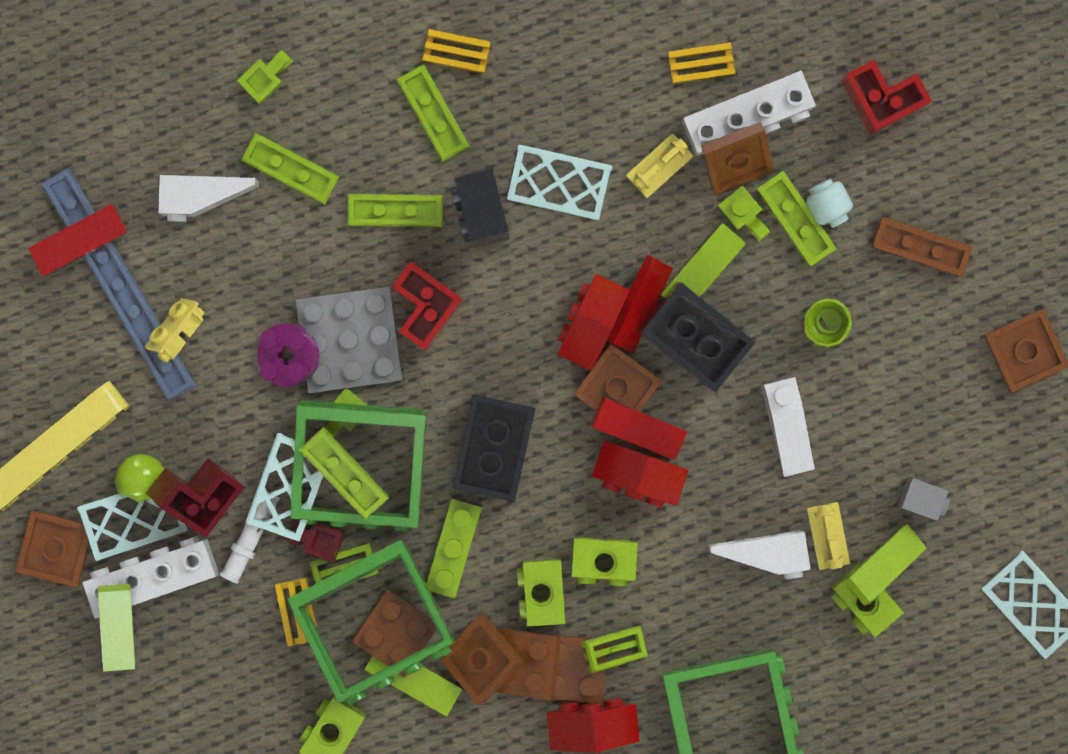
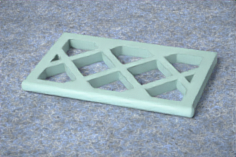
[507,144,612,220]
[245,433,323,541]
[77,494,188,561]
[981,550,1068,659]

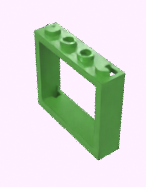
[290,400,427,532]
[287,540,456,705]
[662,649,803,754]

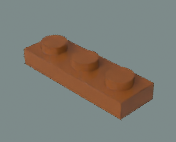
[871,217,973,278]

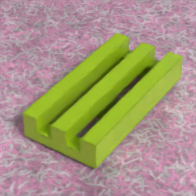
[309,543,379,584]
[581,626,648,673]

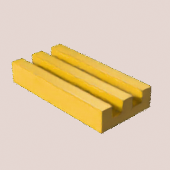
[422,29,491,74]
[668,42,736,84]
[275,577,317,647]

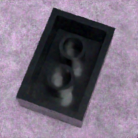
[450,168,510,248]
[637,282,756,392]
[452,394,535,502]

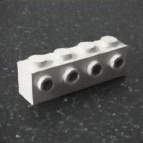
[682,70,816,156]
[82,536,220,618]

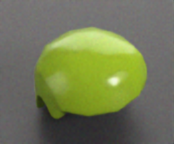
[804,298,852,348]
[114,454,165,503]

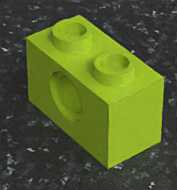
[571,537,638,586]
[517,558,565,627]
[830,562,904,637]
[298,695,367,754]

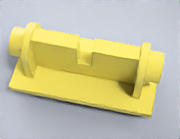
[626,133,694,198]
[144,298,205,363]
[807,502,850,570]

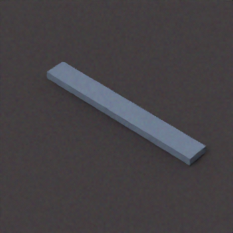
[41,168,197,401]

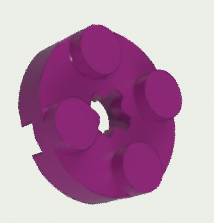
[257,323,320,387]

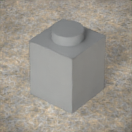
[897,477,950,521]

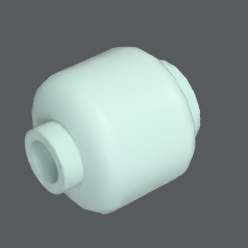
[806,178,853,228]

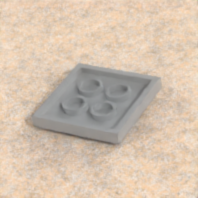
[296,287,403,393]

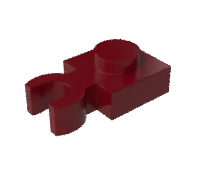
[284,520,345,564]

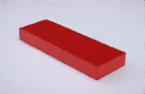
[28,204,129,277]
[607,255,673,354]
[590,396,687,460]

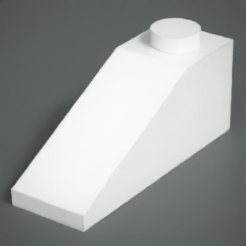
[159,175,259,222]
[761,377,815,477]
[708,530,811,579]

